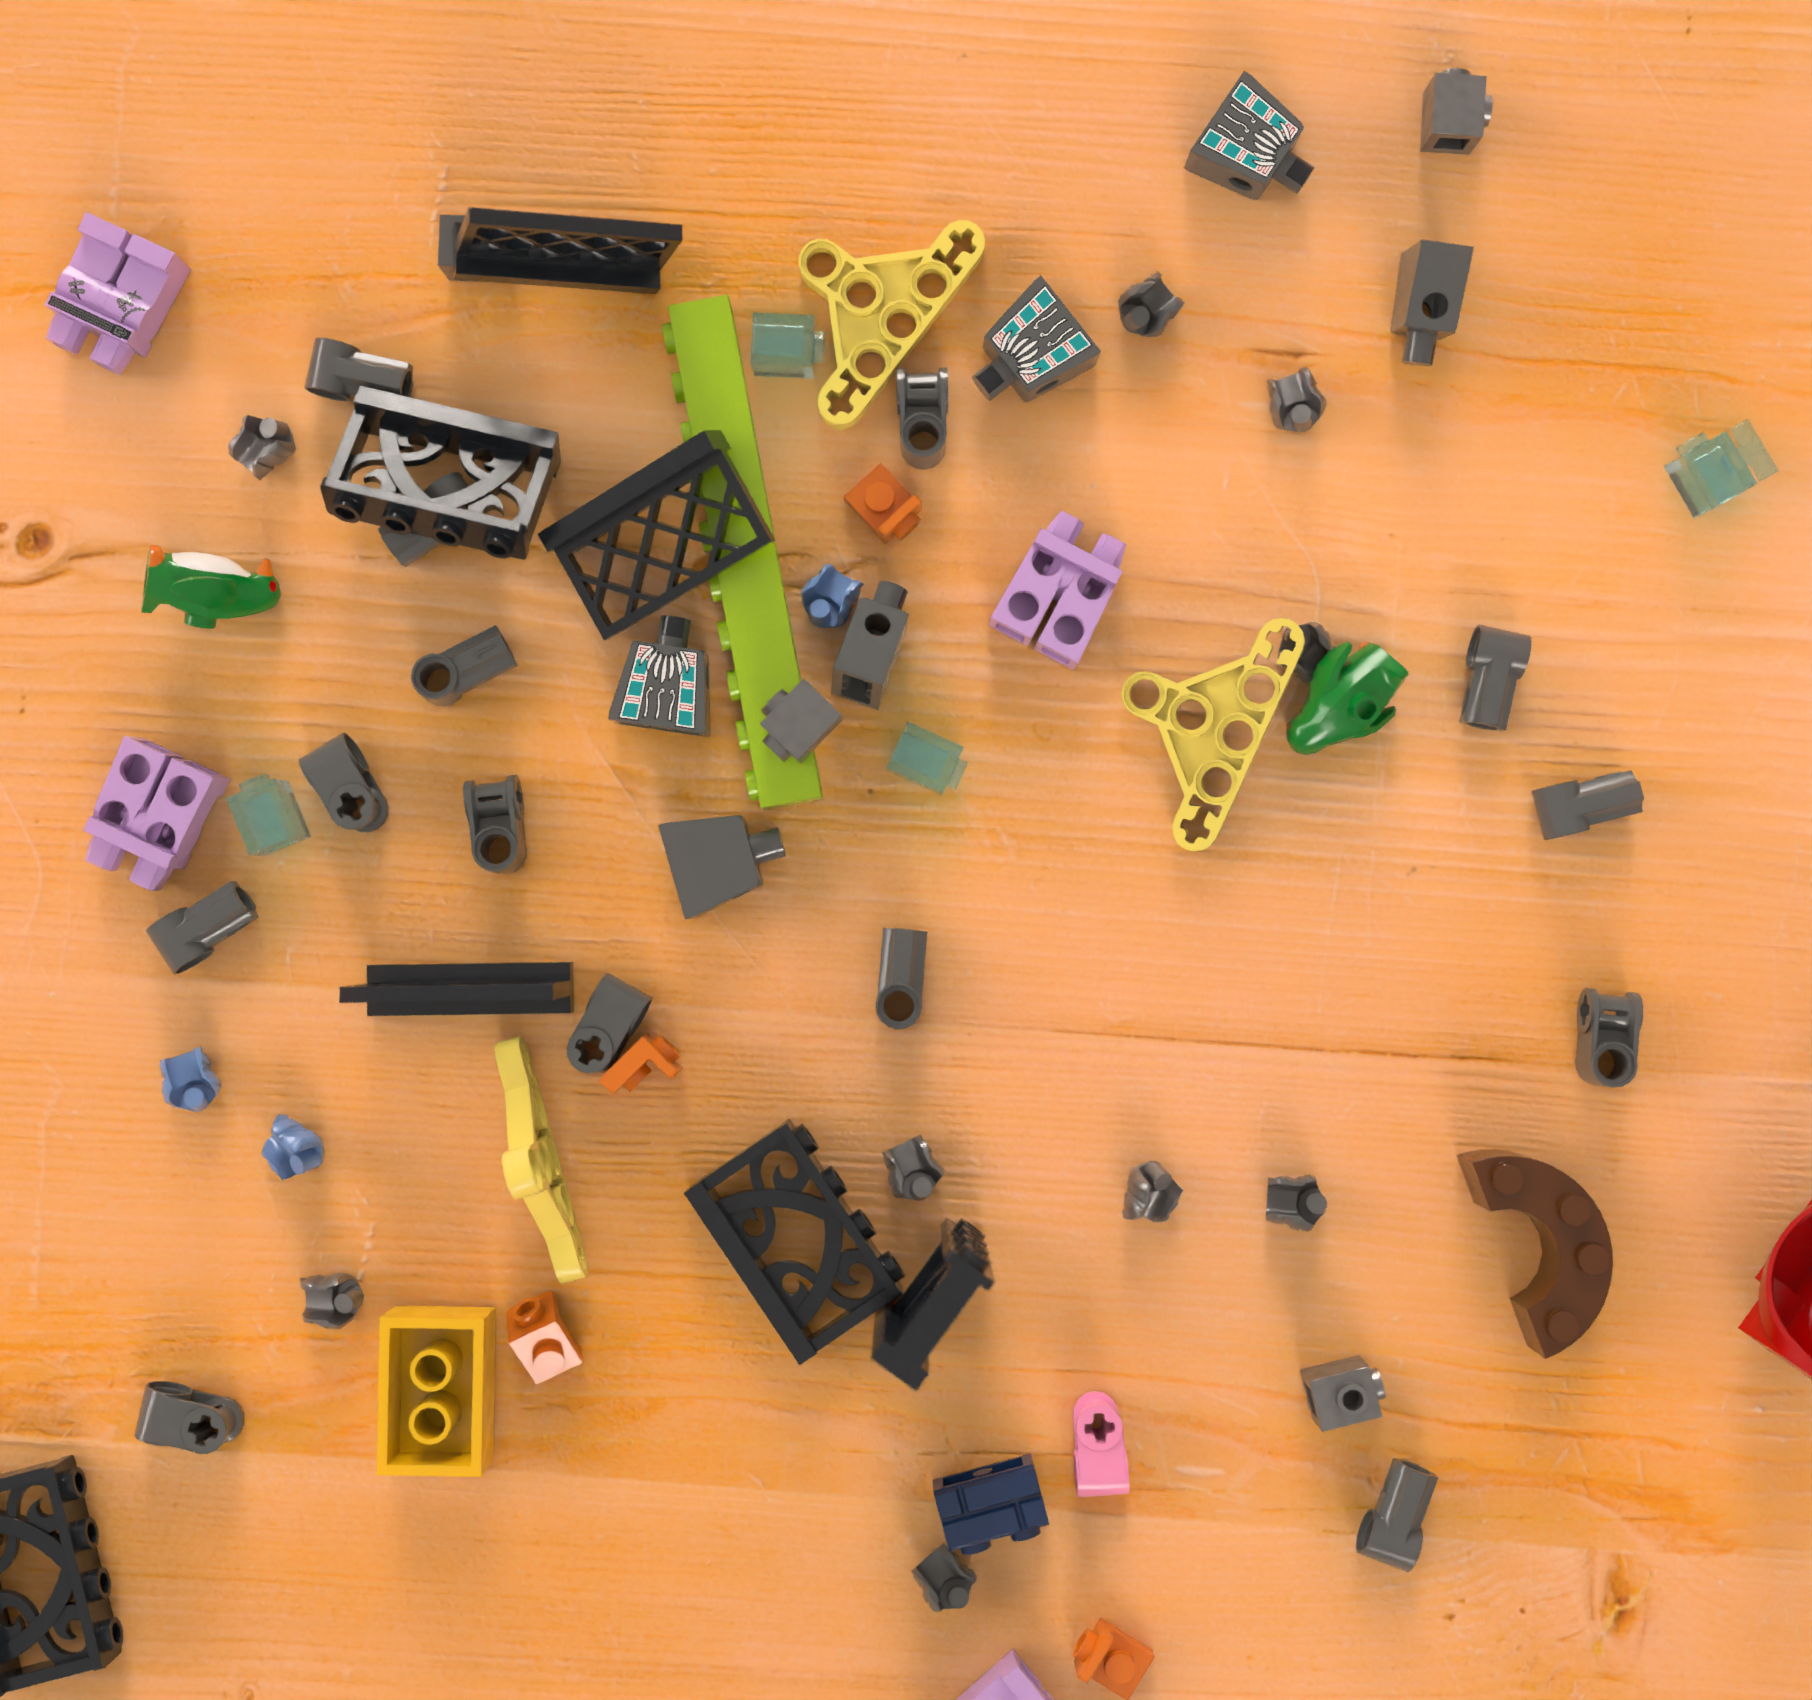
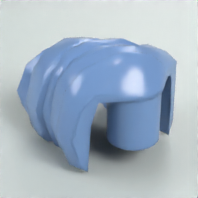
[801,563,864,628]
[160,1046,221,1112]
[262,1115,325,1180]

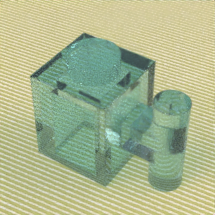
[1664,419,1779,518]

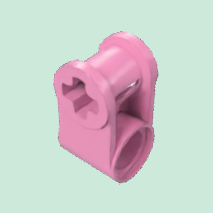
[1073,1391,1129,1497]

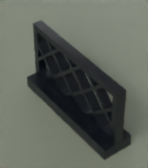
[452,207,683,294]
[538,430,776,640]
[339,962,574,1016]

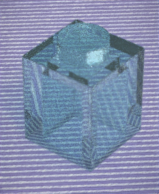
[750,312,825,379]
[886,721,968,796]
[226,774,311,856]

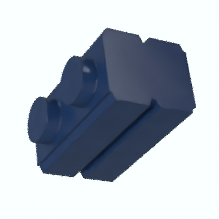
[933,1453,1049,1555]

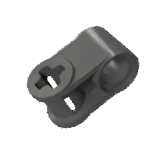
[897,368,948,470]
[299,732,389,832]
[463,774,527,875]
[567,973,652,1073]
[1575,987,1643,1088]
[134,1381,245,1454]

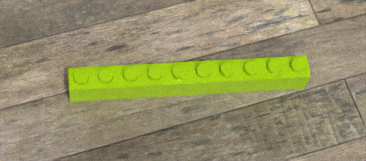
[662,294,823,810]

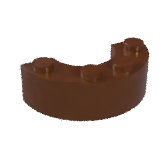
[1456,1149,1613,1359]

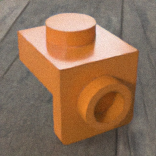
[506,1290,583,1385]

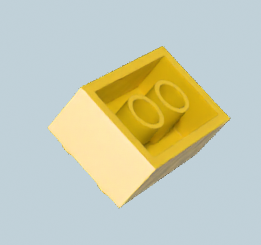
[376,1306,496,1477]

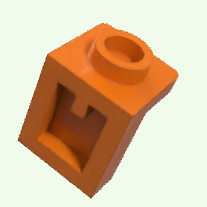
[844,463,922,544]
[598,1032,683,1095]
[1072,1617,1155,1700]

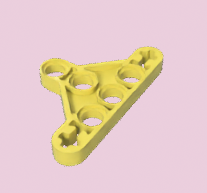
[799,220,985,430]
[1121,618,1305,852]
[494,1036,588,1284]

